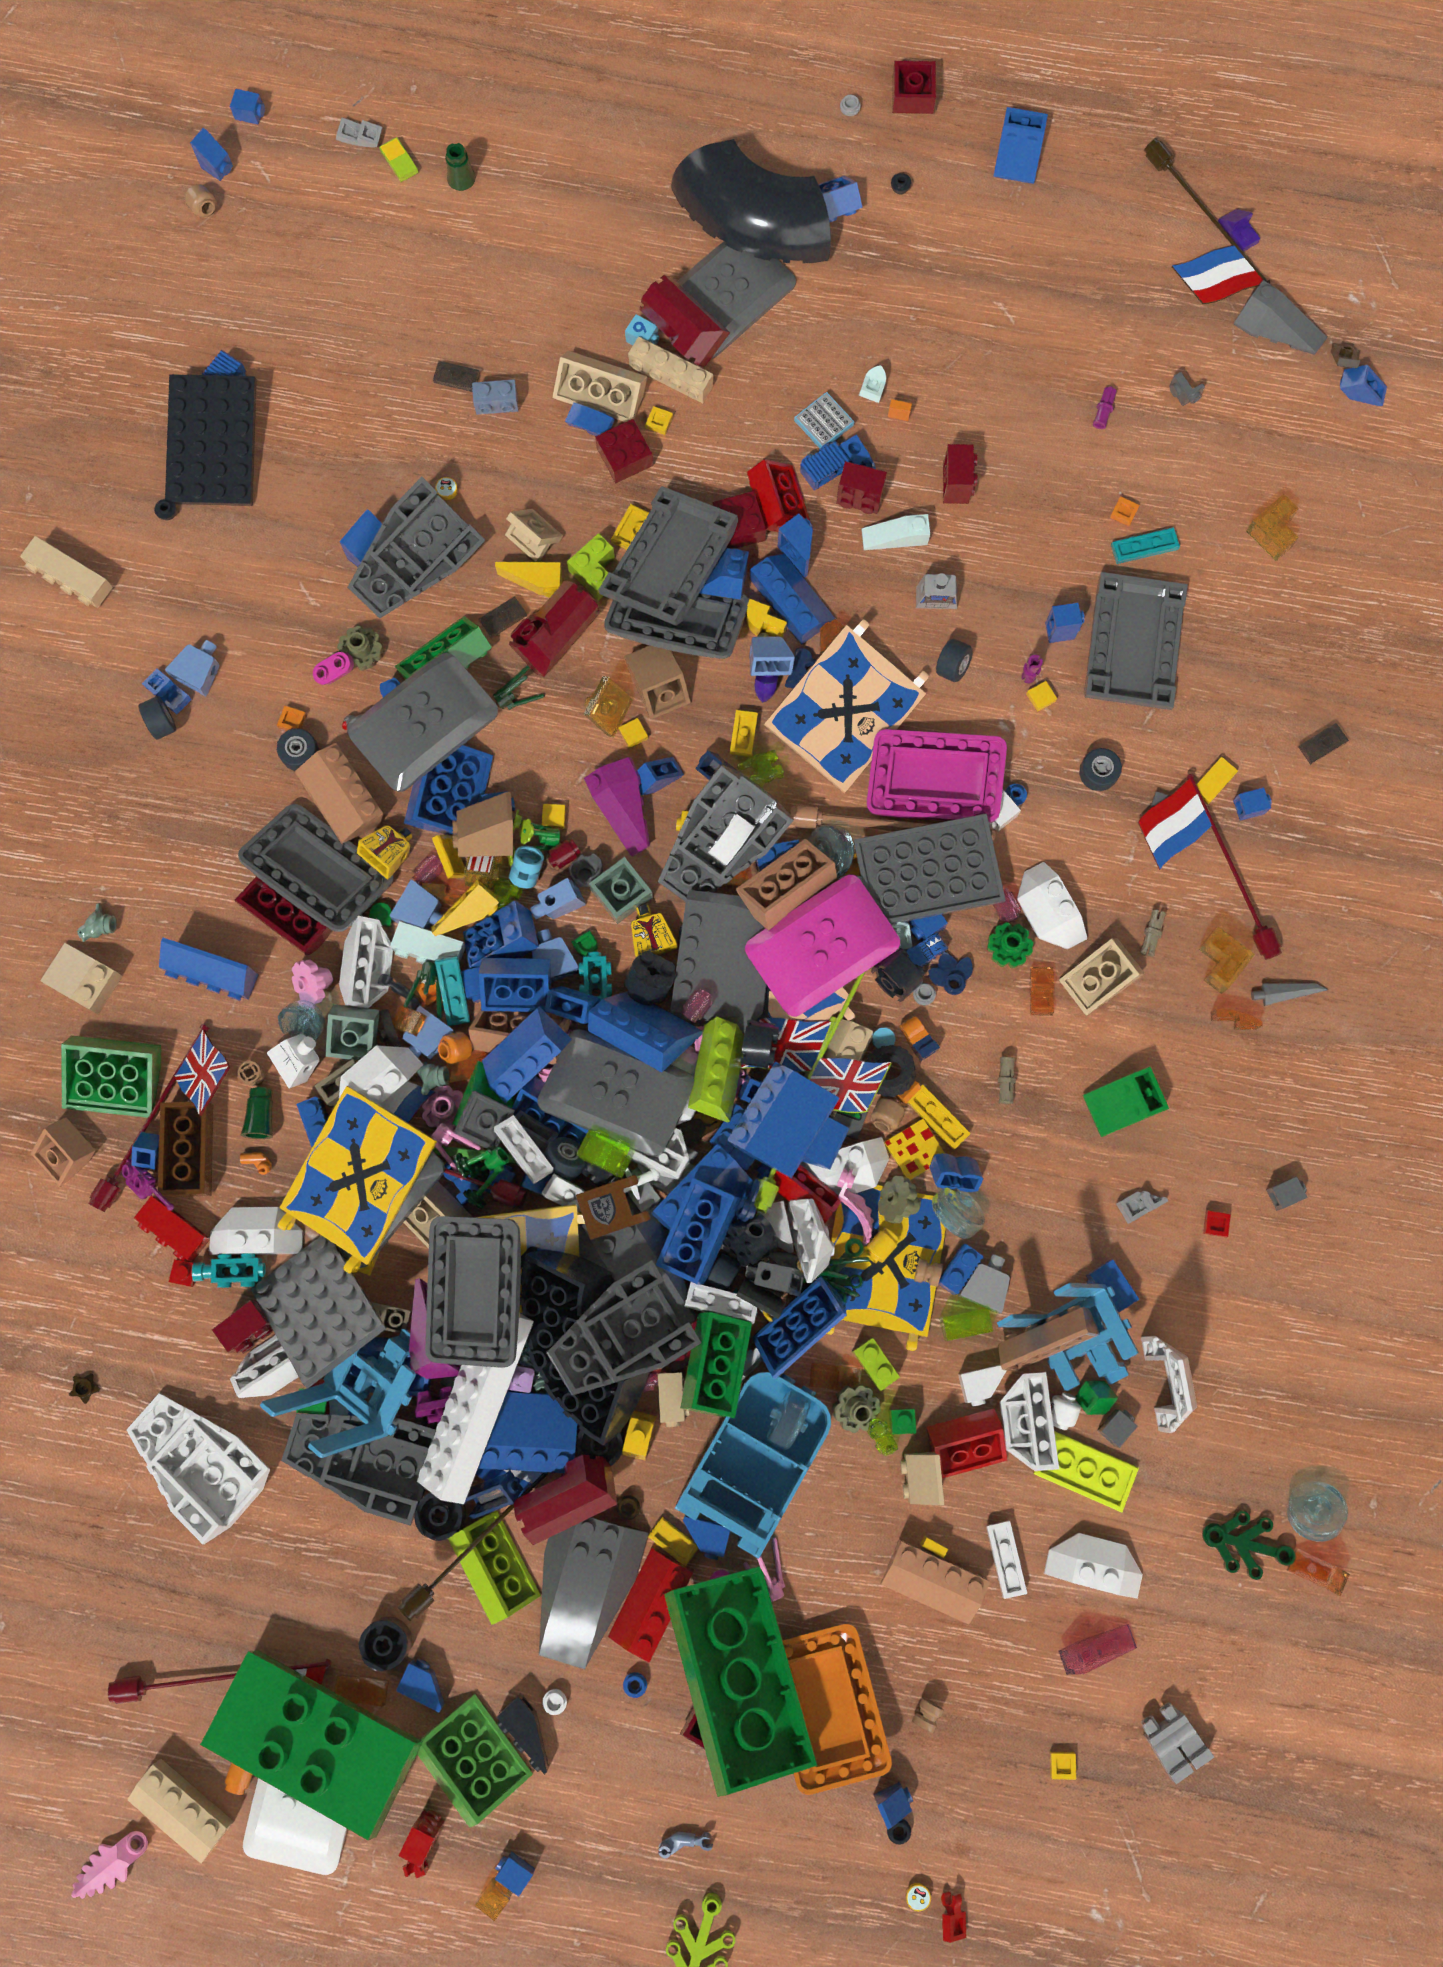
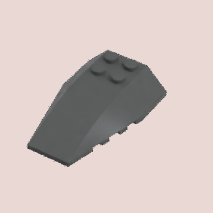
[347,476,485,618]
[658,765,794,902]
[578,1196,697,1326]
[547,1260,701,1395]
[281,1414,436,1526]
[539,1517,649,1669]

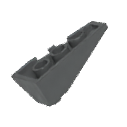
[1233,280,1327,355]

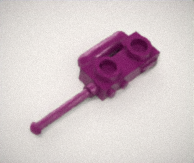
[122,1159,174,1210]

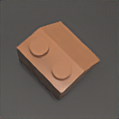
[31,1117,95,1187]

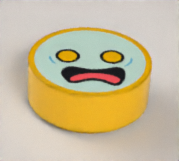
[435,477,458,500]
[905,1883,931,1911]

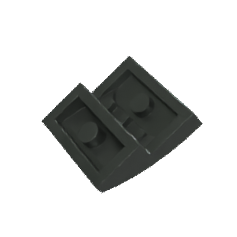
[736,1279,786,1319]

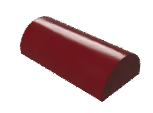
[235,876,332,955]

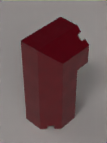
[640,275,730,367]
[509,580,600,677]
[514,1455,617,1545]

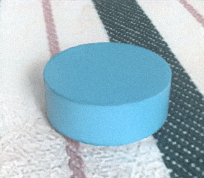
[872,1028,895,1049]

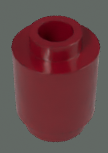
[546,838,581,870]

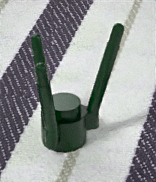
[493,665,545,710]
[403,962,442,1020]
[815,1257,870,1297]

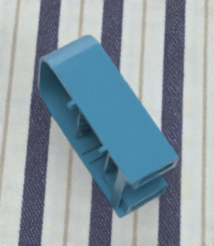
[674,1372,831,1559]

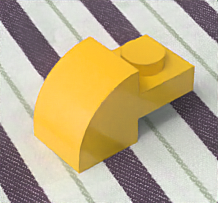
[746,599,787,637]

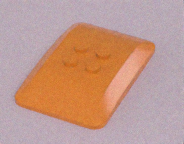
[782,1624,892,1795]

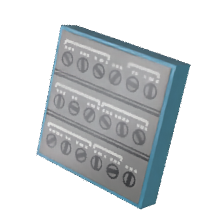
[794,392,854,448]

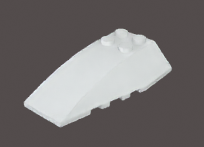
[1141,1336,1197,1433]
[127,1393,270,1544]

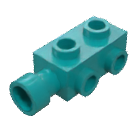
[579,952,612,1000]
[192,1253,266,1288]

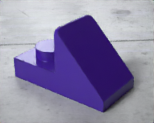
[1218,209,1260,252]

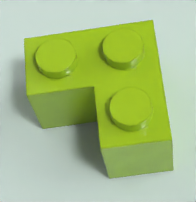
[567,533,615,601]

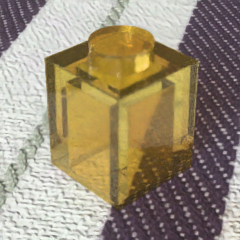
[475,1877,513,1922]

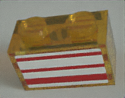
[464,856,503,890]

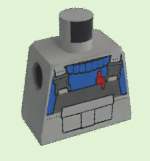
[916,573,957,609]

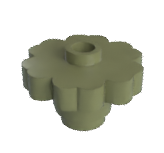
[337,626,383,671]
[878,1176,921,1223]
[832,1383,881,1433]

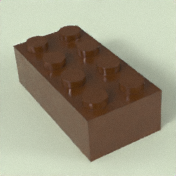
[158,1102,214,1197]

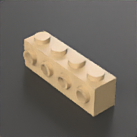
[628,337,713,403]
[20,536,113,608]

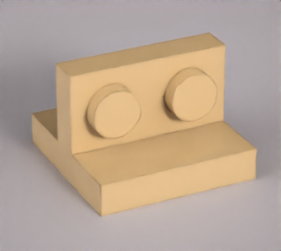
[505,509,563,562]

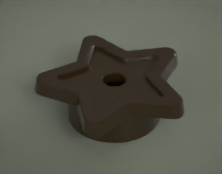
[69,1373,100,1404]

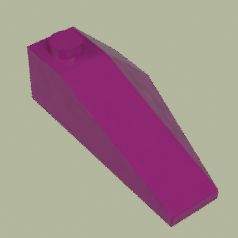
[584,757,650,857]
[409,1278,461,1379]

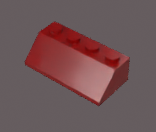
[608,1547,694,1663]

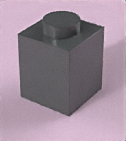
[1266,1177,1308,1211]
[1097,1409,1138,1448]

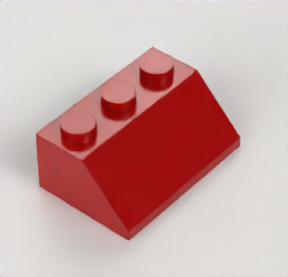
[747,459,811,532]
[927,1408,1008,1479]

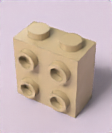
[658,1372,689,1427]

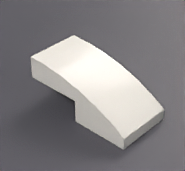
[708,814,755,866]

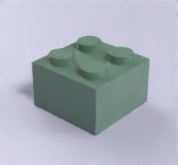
[589,857,653,924]
[326,1004,379,1061]

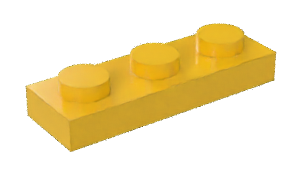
[907,1084,971,1150]

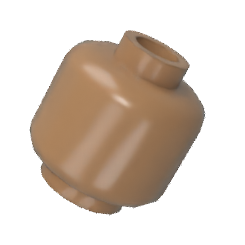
[185,184,217,217]
[871,1097,905,1132]

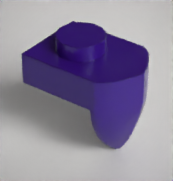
[754,675,779,703]

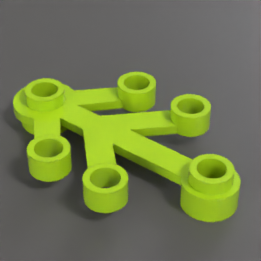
[666,1893,735,1967]

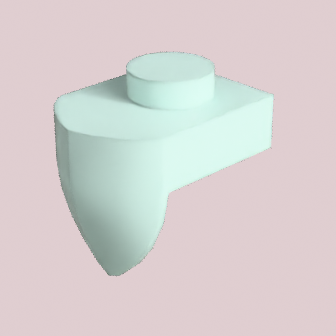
[859,365,886,403]
[891,922,912,951]

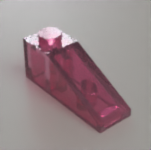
[1058,1624,1137,1675]

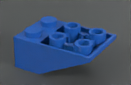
[993,107,1048,184]
[463,901,539,969]

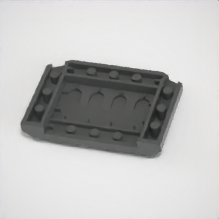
[670,890,767,1033]

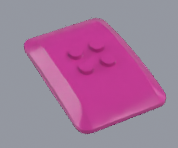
[867,729,1007,823]
[745,875,900,1017]

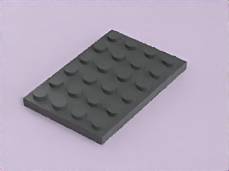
[854,814,1006,924]
[251,1235,386,1389]

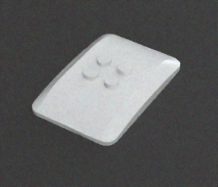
[243,1778,347,1875]

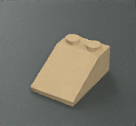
[1059,938,1145,1016]
[40,943,122,1014]
[900,1452,944,1505]

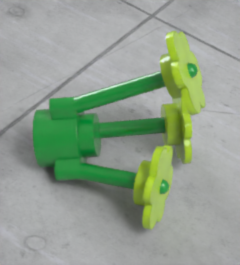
[507,809,560,867]

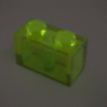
[576,1129,634,1178]
[939,1308,993,1341]

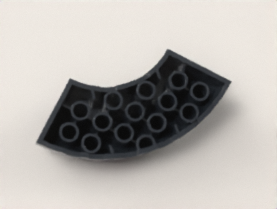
[671,139,831,263]
[520,1250,649,1445]

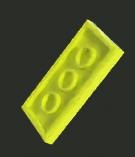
[1033,1431,1139,1512]

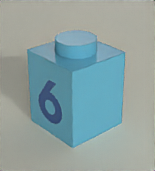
[625,314,659,345]

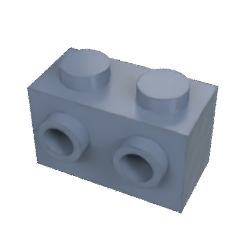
[472,380,519,415]

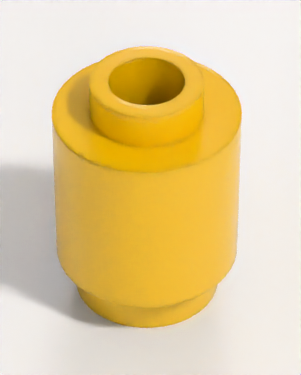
[865,1228,899,1263]

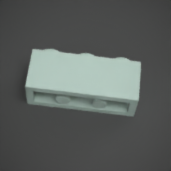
[390,921,466,964]

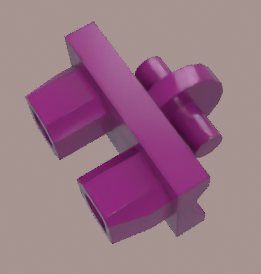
[415,1386,453,1425]

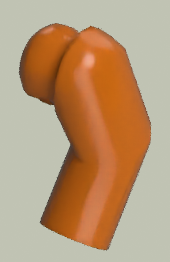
[240,1152,272,1175]

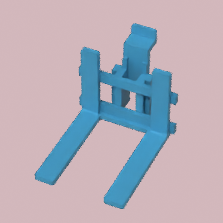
[997,1283,1138,1391]
[260,1329,416,1458]

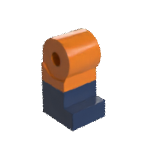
[899,1016,940,1062]

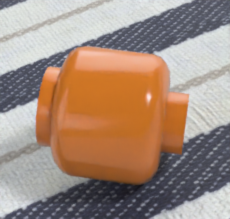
[438,1032,472,1064]

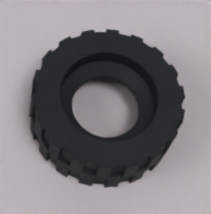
[865,1045,916,1097]

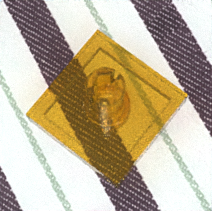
[584,676,633,737]

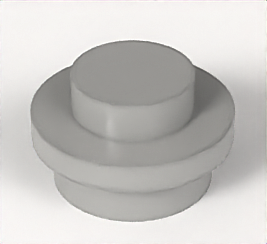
[840,95,861,116]
[913,983,936,1006]

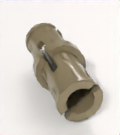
[1140,910,1166,957]
[998,1057,1016,1104]

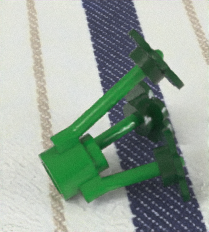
[454,1147,509,1209]

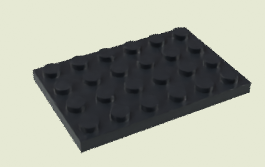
[165,374,257,506]

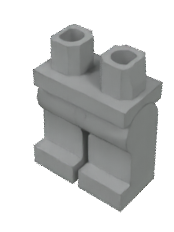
[1141,1702,1214,1784]

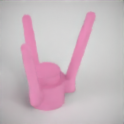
[431,1123,481,1180]
[743,1538,786,1602]

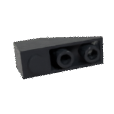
[496,1693,549,1775]

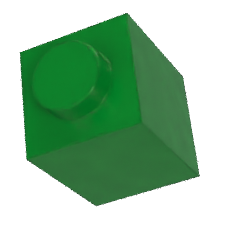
[889,1408,916,1435]

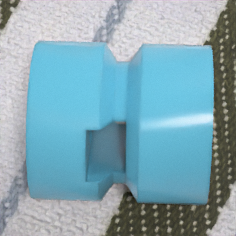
[509,846,544,888]

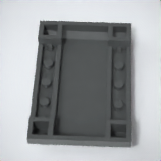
[598,486,738,625]
[1084,572,1188,710]

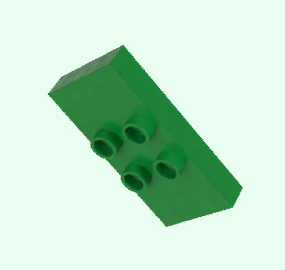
[664,1566,817,1797]
[200,1650,423,1840]

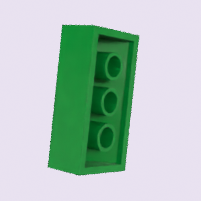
[395,616,492,680]
[680,1312,752,1418]

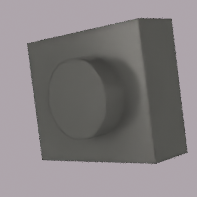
[1169,372,1205,406]

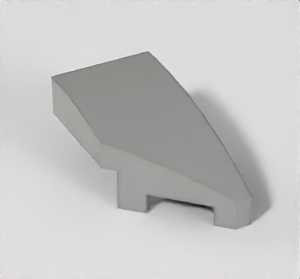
[1116,1191,1168,1224]

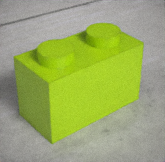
[852,1338,900,1391]

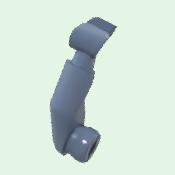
[658,1831,713,1859]

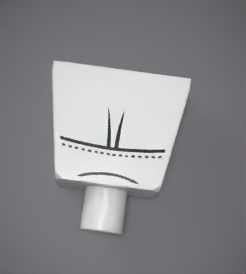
[267,1034,319,1088]

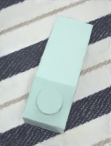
[861,514,930,550]

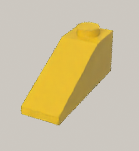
[495,562,562,598]
[431,879,499,936]

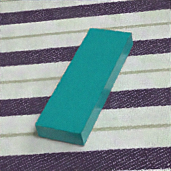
[1111,527,1180,564]
[435,956,470,1026]

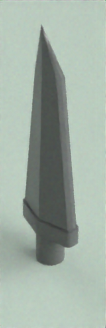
[1251,983,1328,1006]

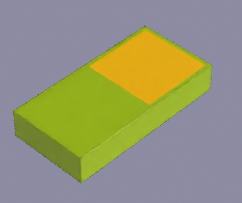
[379,137,418,182]

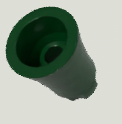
[445,143,476,191]
[240,1087,273,1139]

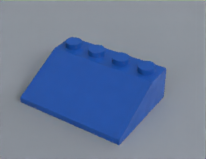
[404,745,493,835]
[588,991,703,1073]
[727,1062,840,1178]
[651,1143,754,1235]
[752,1276,847,1379]
[478,1391,577,1473]

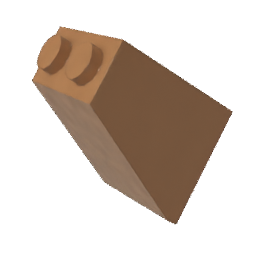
[624,646,691,719]
[452,792,513,857]

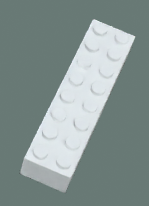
[417,1313,533,1504]

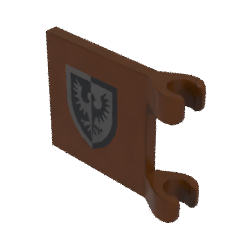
[576,1175,650,1240]

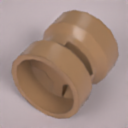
[237,1061,265,1086]
[914,1259,942,1287]
[912,1698,944,1733]

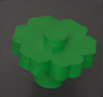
[987,922,1034,969]

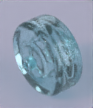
[808,825,854,879]
[932,1187,985,1239]
[767,1390,811,1450]
[1287,1481,1348,1542]

